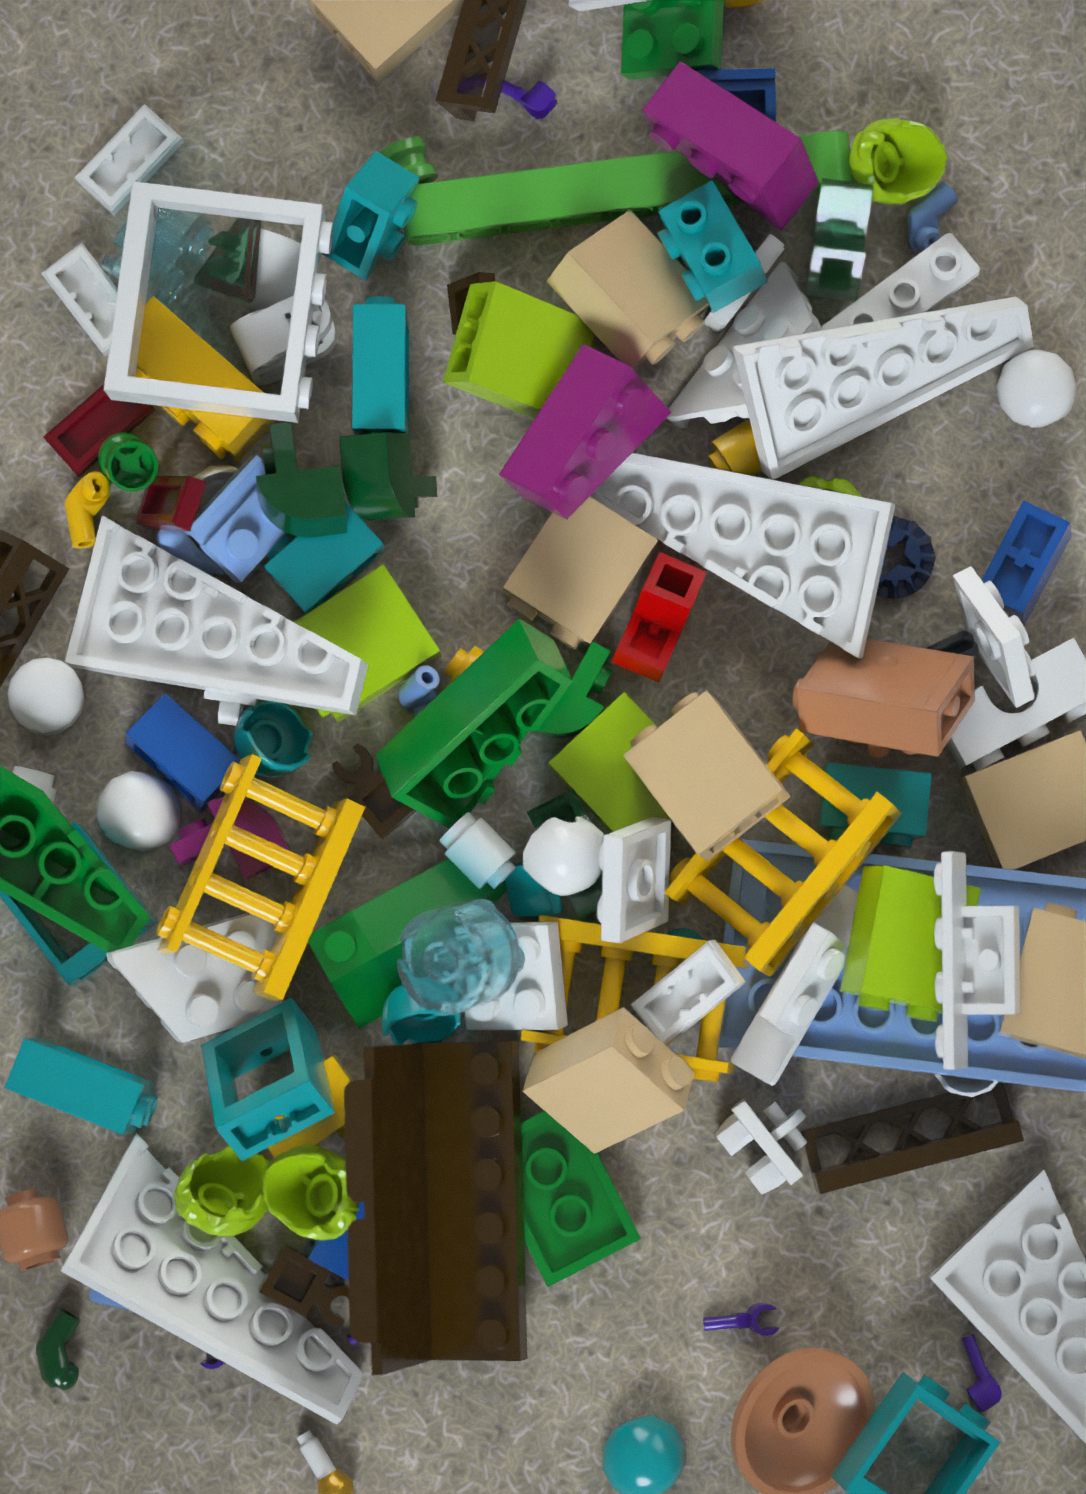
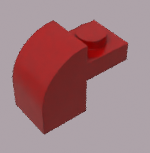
[612,552,707,683]

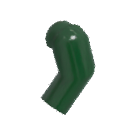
[35,1307,81,1390]

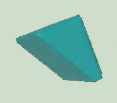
[505,861,562,916]

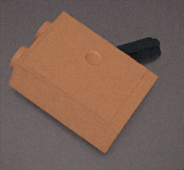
[792,630,979,758]

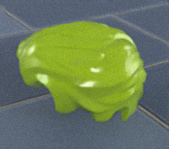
[849,117,948,205]
[262,1145,359,1240]
[174,1146,269,1236]

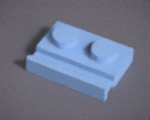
[184,454,286,582]

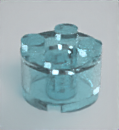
[102,183,215,306]
[397,899,525,1015]

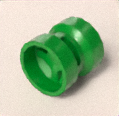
[98,432,158,492]

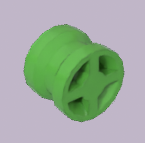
[379,136,438,184]

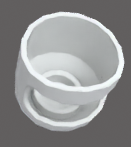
[228,227,301,311]
[7,657,85,735]

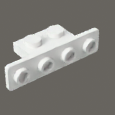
[821,233,980,330]
[934,852,1020,1070]
[731,885,858,1086]

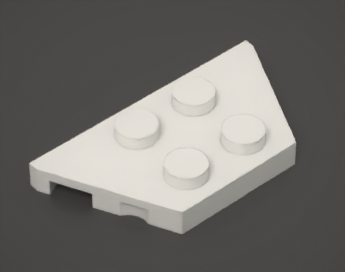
[666,261,823,429]
[106,900,292,1043]

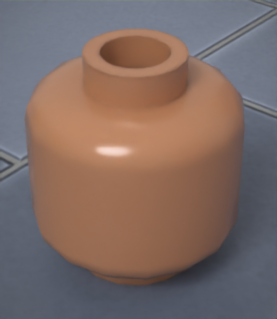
[0,1189,69,1271]

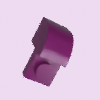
[169,798,292,880]

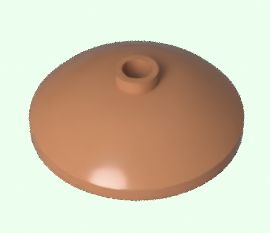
[731,1347,876,1494]

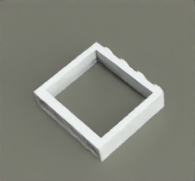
[104,181,333,423]

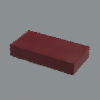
[43,383,155,477]
[135,476,206,532]

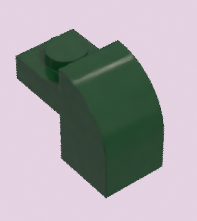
[256,422,347,537]
[339,432,438,521]

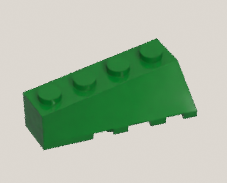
[375,619,573,829]

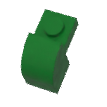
[533,641,614,738]

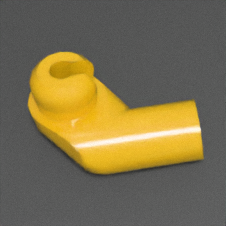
[65,471,110,549]

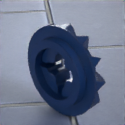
[876,516,936,599]

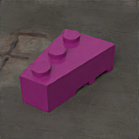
[642,61,819,231]
[499,344,672,520]

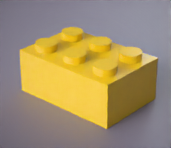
[135,296,276,463]

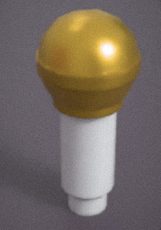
[296,1430,354,1494]

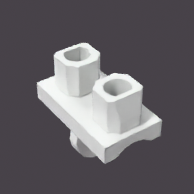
[714,1098,807,1194]

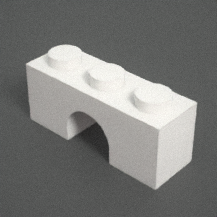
[947,638,1086,771]

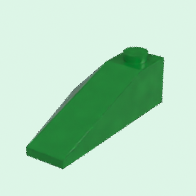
[0,766,150,953]
[308,858,507,1029]

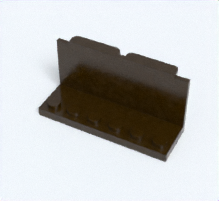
[344,1041,528,1375]

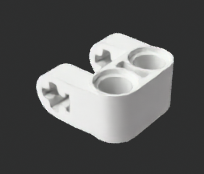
[229,295,337,386]

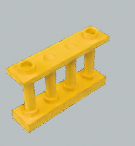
[664,728,902,977]
[156,754,365,1001]
[520,915,750,1082]

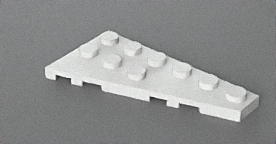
[732,297,1034,480]
[590,453,895,659]
[65,515,368,715]
[60,1133,364,1425]
[928,1169,1086,1444]

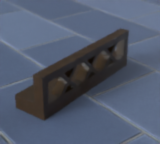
[435,0,527,121]
[0,529,69,687]
[800,1082,1024,1194]

